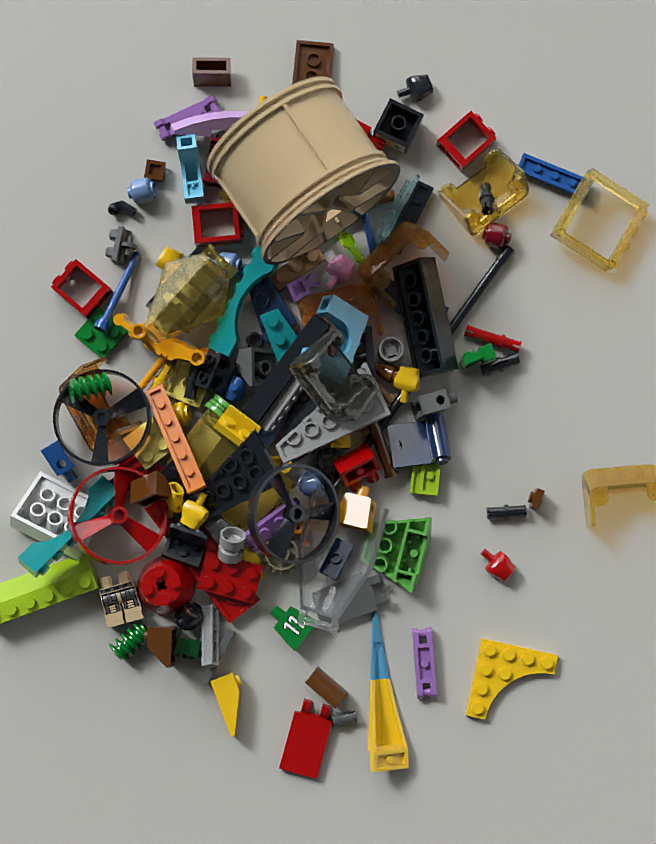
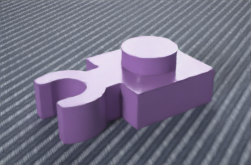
[285,273,321,302]

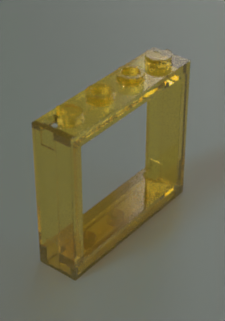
[550,168,649,271]

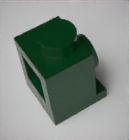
[173,636,202,660]

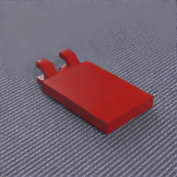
[279,698,332,779]

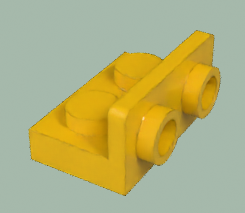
[213,405,261,446]

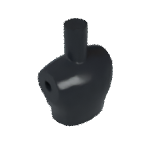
[397,74,433,102]

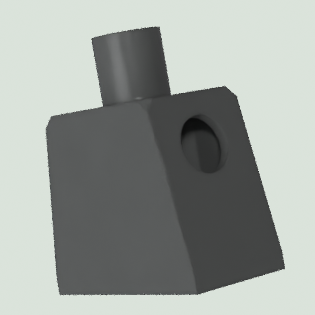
[410,389,458,420]

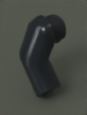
[108,200,137,217]

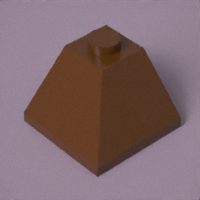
[144,626,176,668]

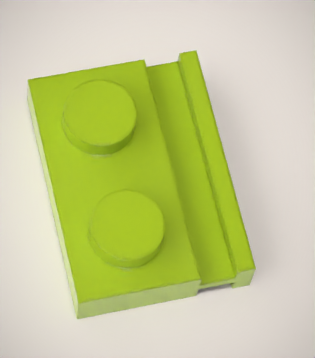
[410,464,441,496]

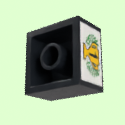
[373,98,424,154]

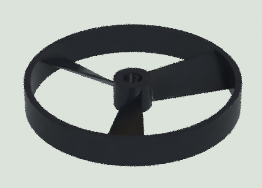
[53,369,152,467]
[247,464,340,564]

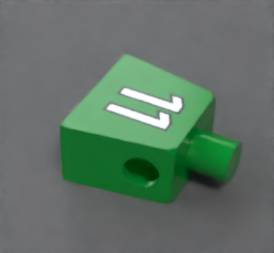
[270,605,318,651]

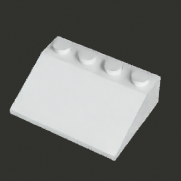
[10,471,107,561]

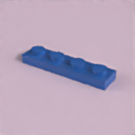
[516,153,593,200]

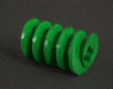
[69,372,112,403]
[109,620,148,661]

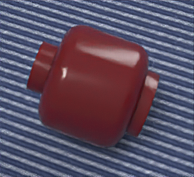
[482,222,512,249]

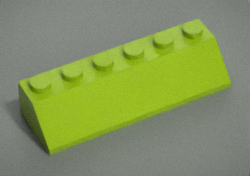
[0,553,101,624]

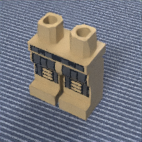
[99,571,146,628]

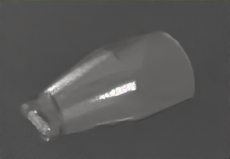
[297,489,390,635]

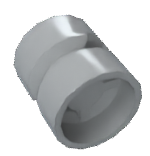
[378,337,404,365]
[218,527,246,564]

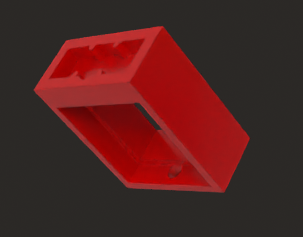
[436,111,496,172]
[191,202,244,247]
[51,259,113,319]

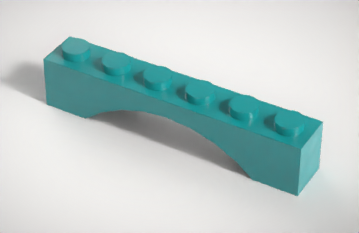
[208,246,279,358]
[18,475,115,578]

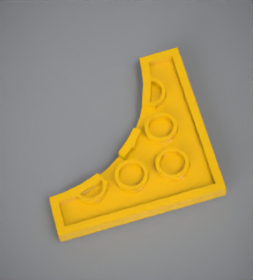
[465,638,558,720]

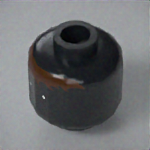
[175,602,203,631]

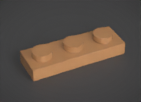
[269,247,326,292]

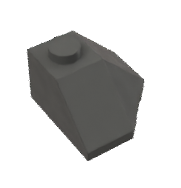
[236,347,278,387]

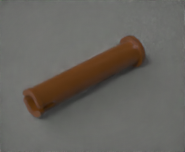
[368,421,399,478]

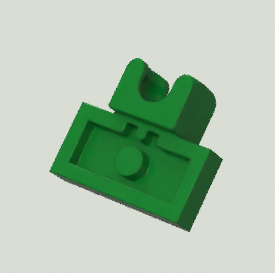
[459,343,496,370]

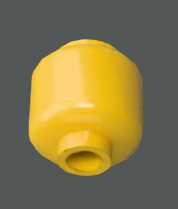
[172,402,192,427]

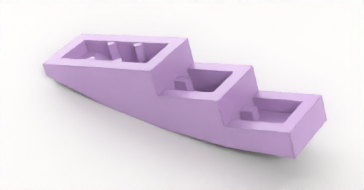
[170,111,247,137]

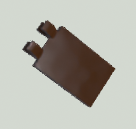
[292,40,334,85]

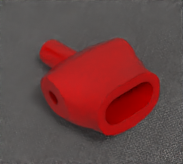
[480,549,516,582]

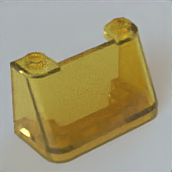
[437,146,529,236]

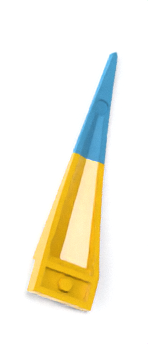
[368,611,409,772]

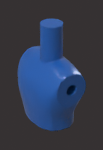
[225,376,246,403]

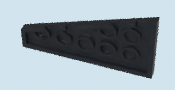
[175,429,276,529]

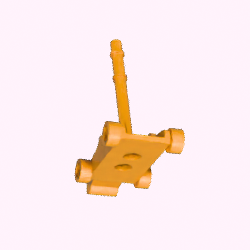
[113,313,211,420]

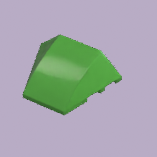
[362,517,432,593]

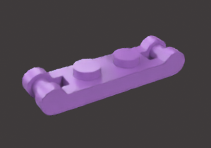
[154,95,222,141]
[245,499,296,553]
[412,627,437,699]

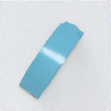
[176,134,204,204]

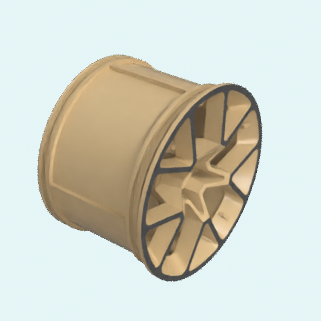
[207,77,401,265]

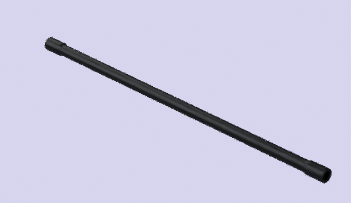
[332,245,514,495]

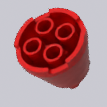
[137,556,196,614]

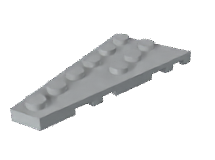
[275,362,391,464]

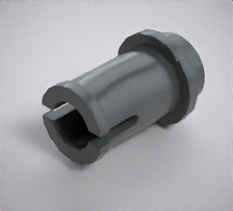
[332,709,357,727]

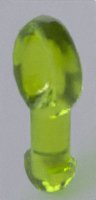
[339,231,365,264]

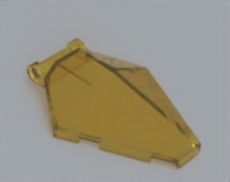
[143,244,239,344]

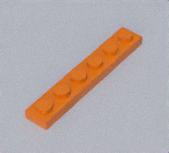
[145,384,207,495]

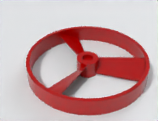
[67,466,167,566]

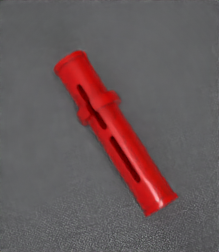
[464,324,522,353]

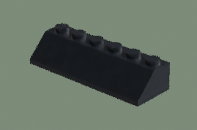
[392,257,459,378]

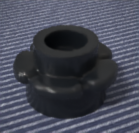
[246,332,264,348]

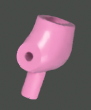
[325,253,356,289]

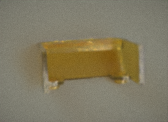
[582,464,656,527]

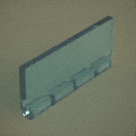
[374,174,420,244]

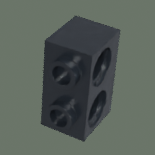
[194,349,236,396]

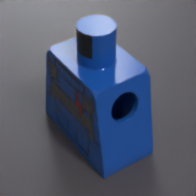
[40,440,78,483]

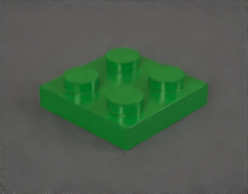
[74,307,128,360]

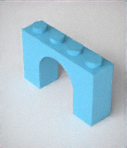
[296,294,369,387]

